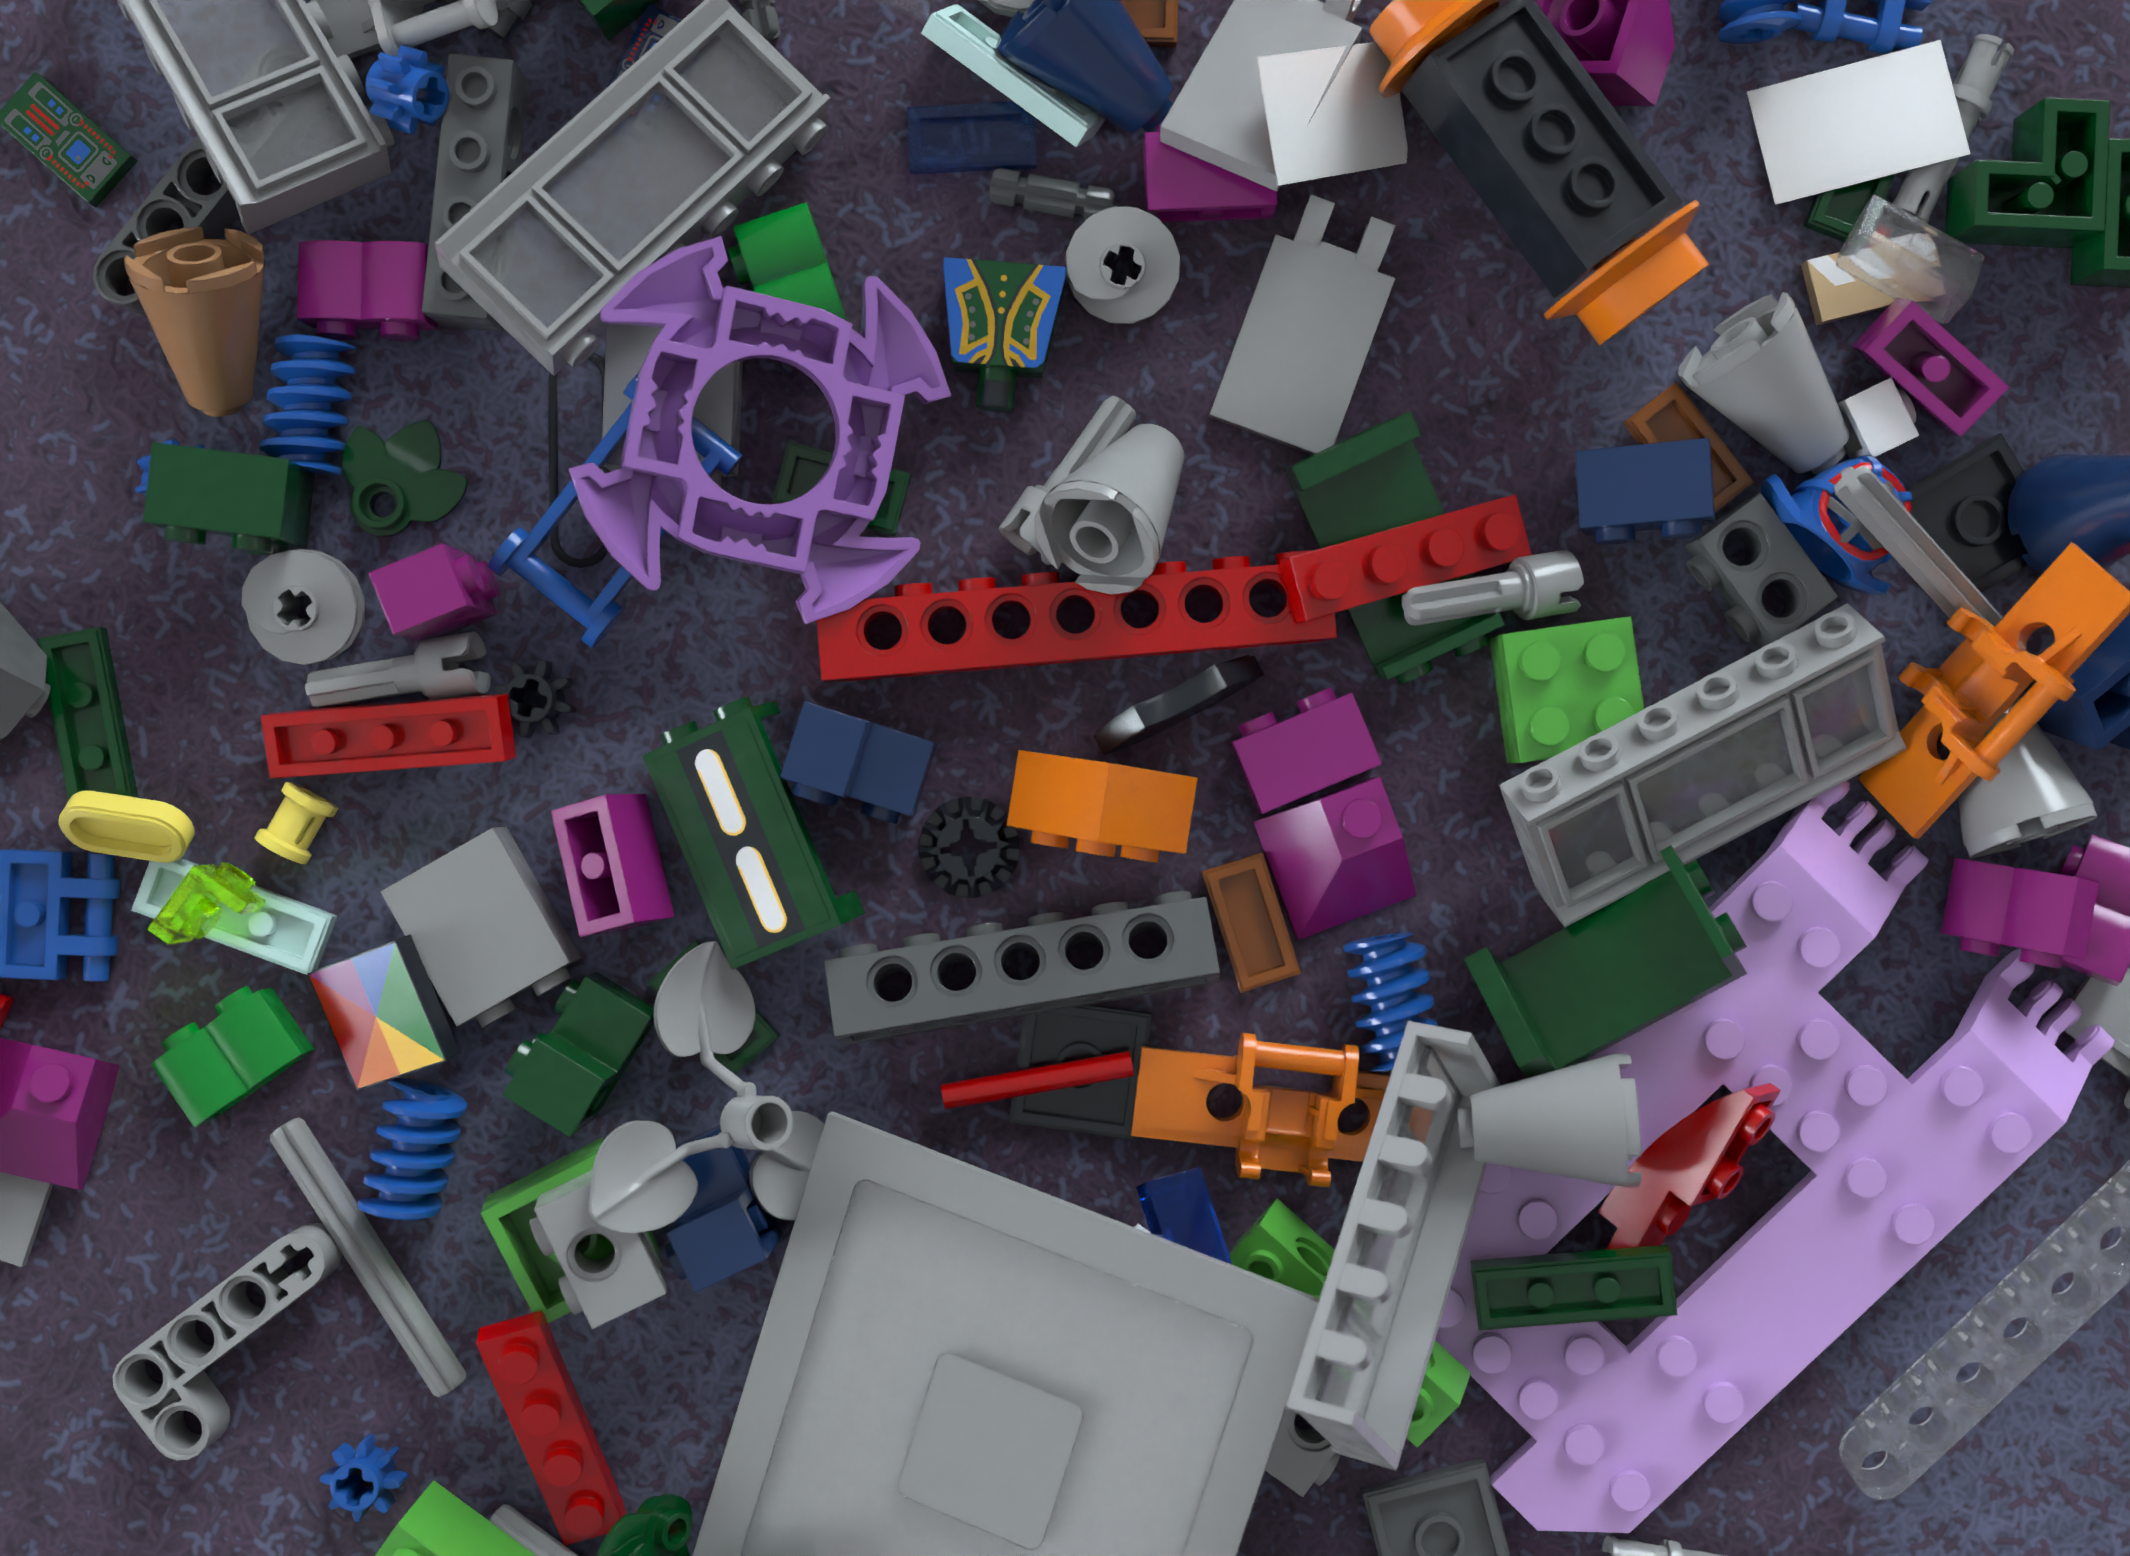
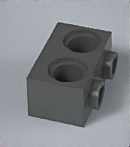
[1683,493,1838,646]

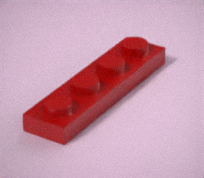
[1279,494,1532,623]
[261,694,516,779]
[476,1310,626,1546]

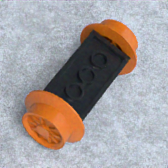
[1369,0,1709,346]

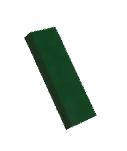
[37,627,139,801]
[1471,1245,1677,1330]

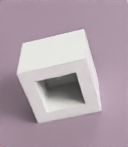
[1837,378,1919,459]

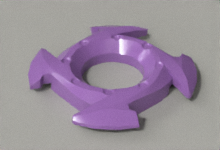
[568,236,951,624]

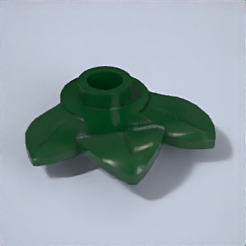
[342,420,468,537]
[598,1494,692,1556]

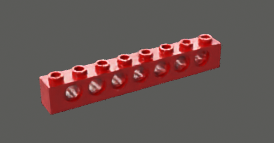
[817,551,1337,683]

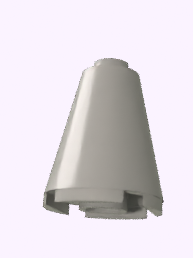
[1678,292,1850,474]
[1034,424,1185,594]
[1957,696,2097,859]
[1457,1053,1642,1188]

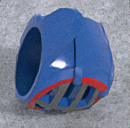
[1761,456,1912,595]

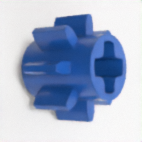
[366,45,449,134]
[320,1434,408,1522]

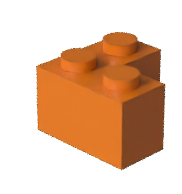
[1007,750,1198,863]

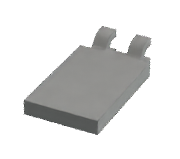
[1160,0,1362,191]
[1209,195,1395,455]

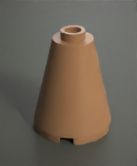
[124,227,265,417]

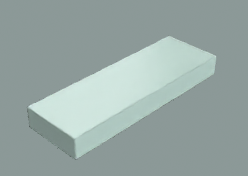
[921,4,1105,147]
[131,858,337,975]

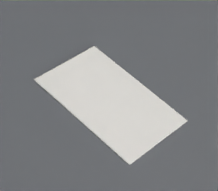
[1747,40,1971,205]
[1256,42,1408,186]

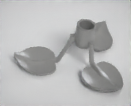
[589,941,824,1233]

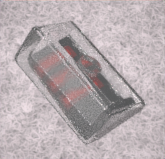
[1836,194,1985,324]

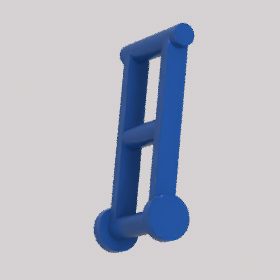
[488,373,743,648]

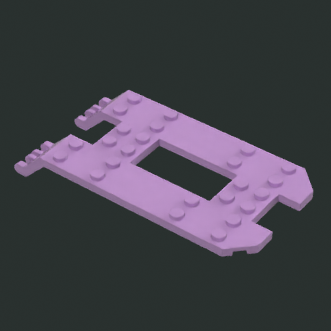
[1359,781,2114,1533]

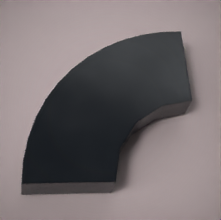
[1094,655,1264,755]

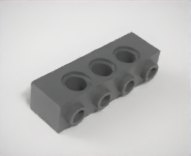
[422,53,530,332]

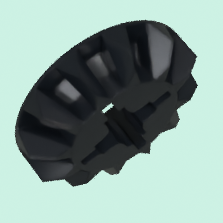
[918,797,1020,898]

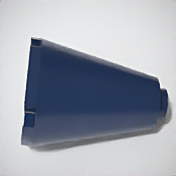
[996,0,1173,133]
[2008,454,2130,574]

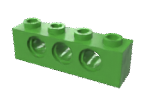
[1223,1198,1471,1447]

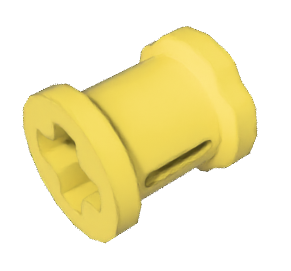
[254,782,338,865]

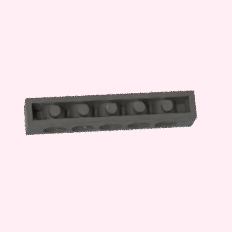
[824,891,1220,1046]

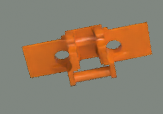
[1858,542,2130,839]
[1130,1033,1430,1188]

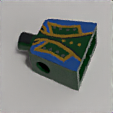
[943,257,1066,412]

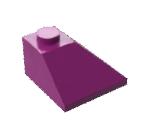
[1534,0,1675,106]
[1253,777,1416,940]
[0,1038,119,1190]

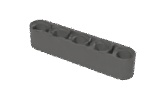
[93,45,330,316]

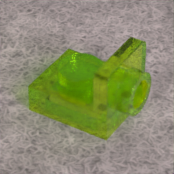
[147,862,266,944]

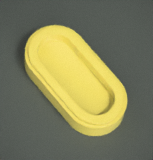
[59,791,195,863]

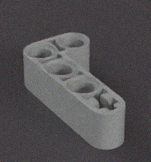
[113,1223,343,1460]

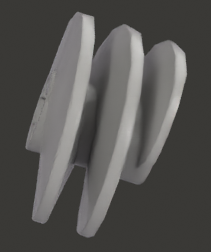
[1065,206,1180,324]
[241,549,365,665]

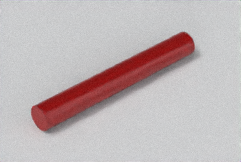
[941,1051,1134,1110]

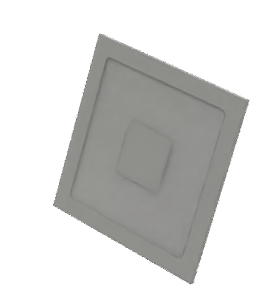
[692,1111,1320,1556]

